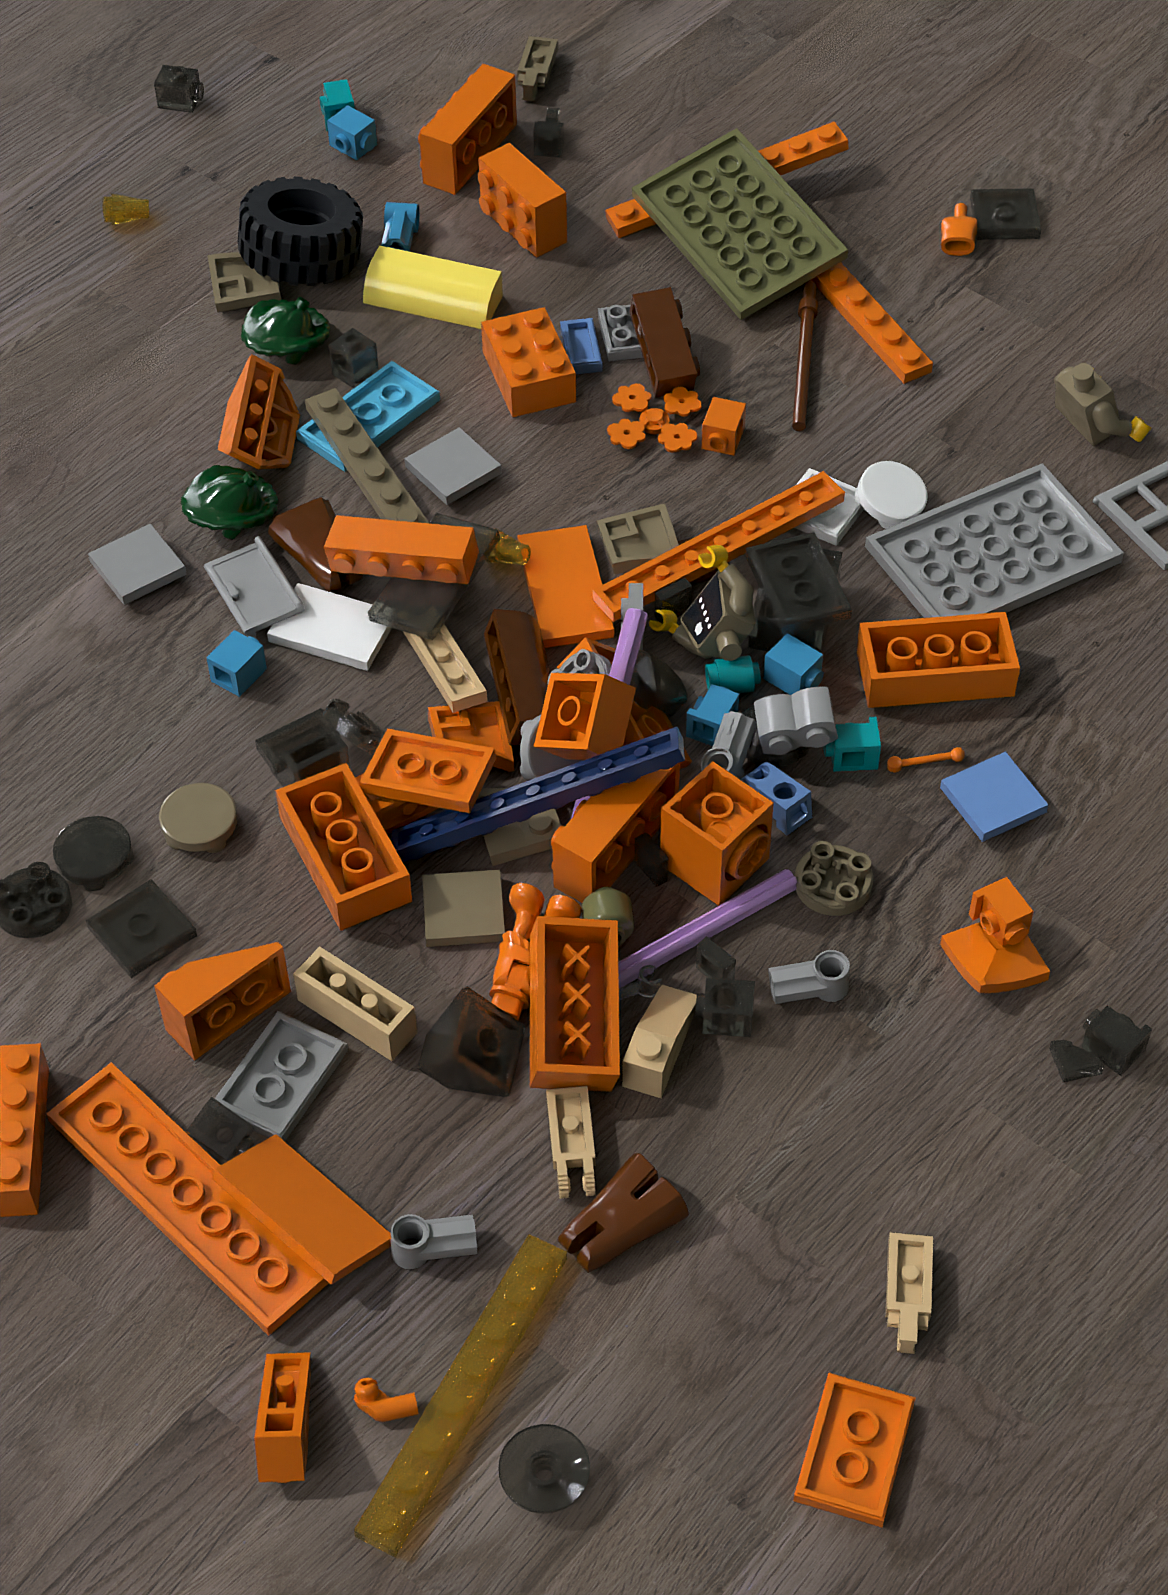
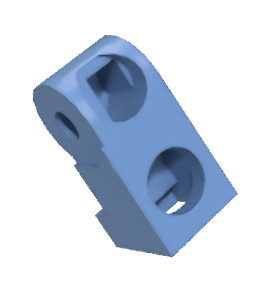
[740,762,812,835]

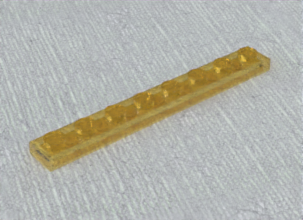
[354,1234,567,1557]

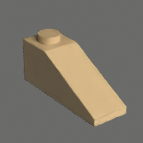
[622,985,700,1099]

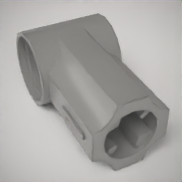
[700,711,757,779]
[768,950,850,1004]
[391,1214,477,1269]

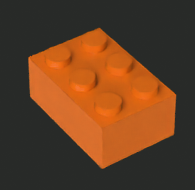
[478,143,567,258]
[481,307,576,418]

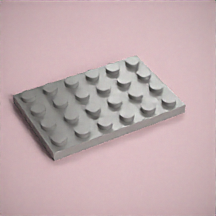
[865,463,1124,618]

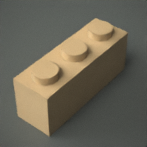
[293,946,417,1061]

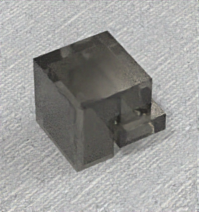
[255,708,350,787]

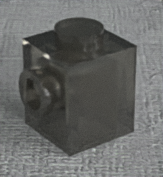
[154,65,204,113]

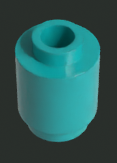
[705,655,761,694]

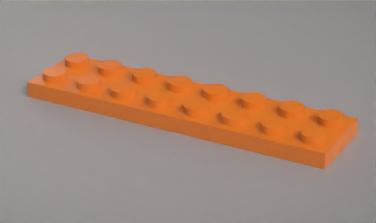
[46,1062,329,1336]

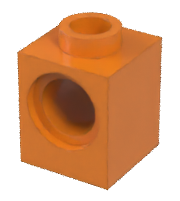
[701,397,746,456]

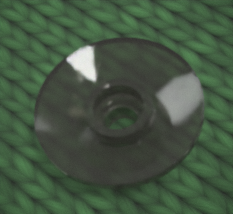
[498,1424,590,1514]

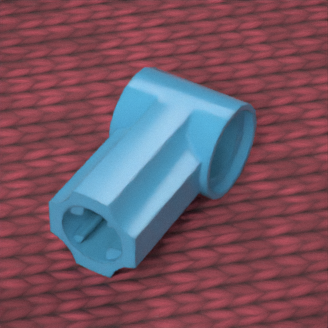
[381,202,420,252]

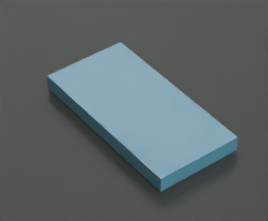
[296,361,440,472]

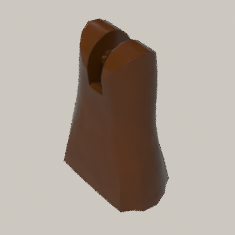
[268,497,363,593]
[557,1153,689,1273]

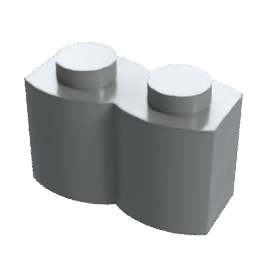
[754,687,838,755]

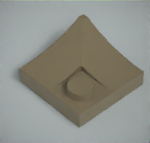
[208,252,281,313]
[597,503,679,574]
[477,787,561,866]

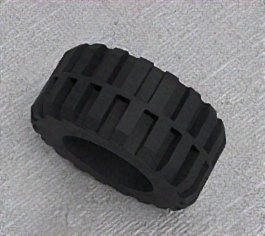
[238,176,363,286]

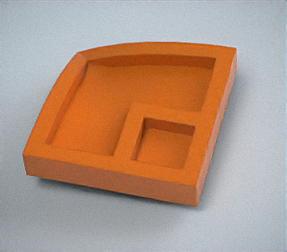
[428,701,514,772]
[940,922,1050,993]

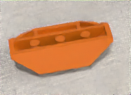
[217,354,300,470]

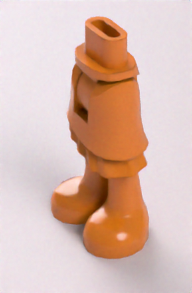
[488,883,582,1021]

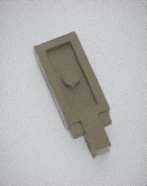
[517,36,558,101]

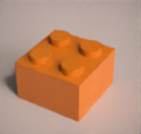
[534,673,636,760]

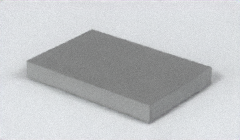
[211,1011,348,1141]

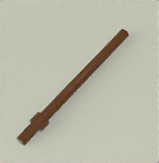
[792,281,818,431]

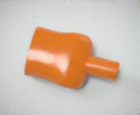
[941,203,977,256]

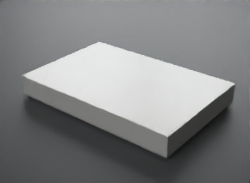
[267,583,397,671]

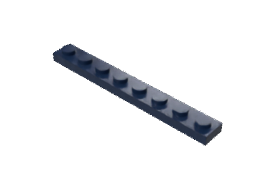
[391,727,685,862]

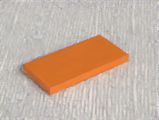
[517,525,614,648]
[212,1134,391,1285]

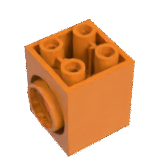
[660,761,774,906]

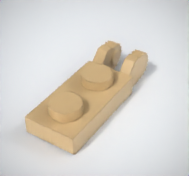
[546,1086,596,1199]

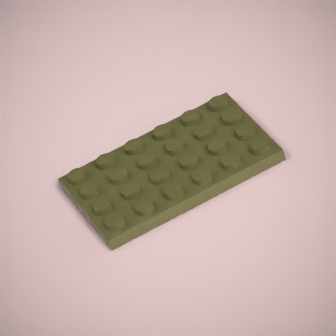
[631,128,848,320]

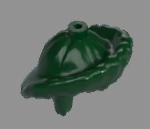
[241,297,331,365]
[180,465,279,540]

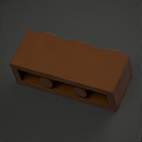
[630,287,700,398]

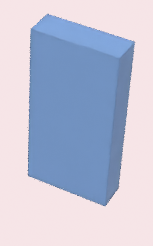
[560,318,602,374]

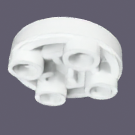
[855,461,928,529]

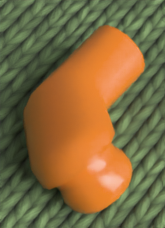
[354,1378,419,1422]

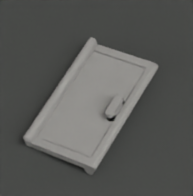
[204,536,305,638]

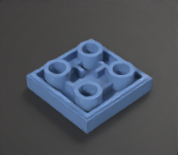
[940,751,1048,842]

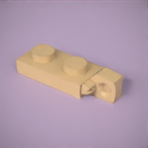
[885,1232,933,1354]

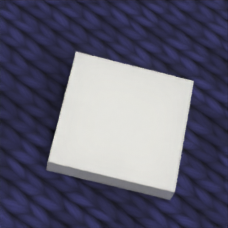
[794,468,864,546]

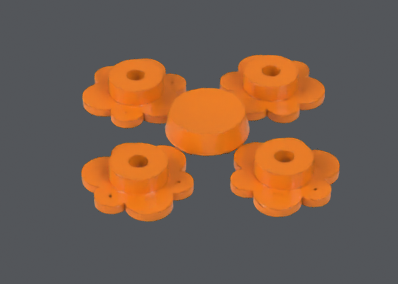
[607,383,701,453]

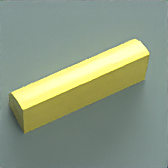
[363,245,503,329]

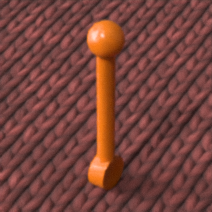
[887,747,965,773]

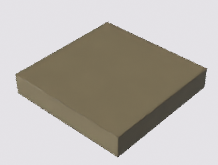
[422,869,505,947]

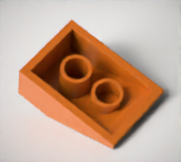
[154,942,291,1061]

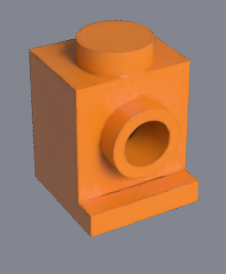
[969,877,1034,946]

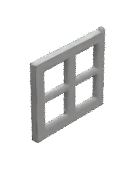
[1093,461,1168,570]

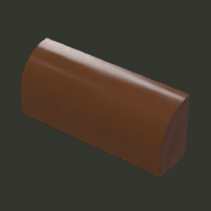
[484,609,551,746]

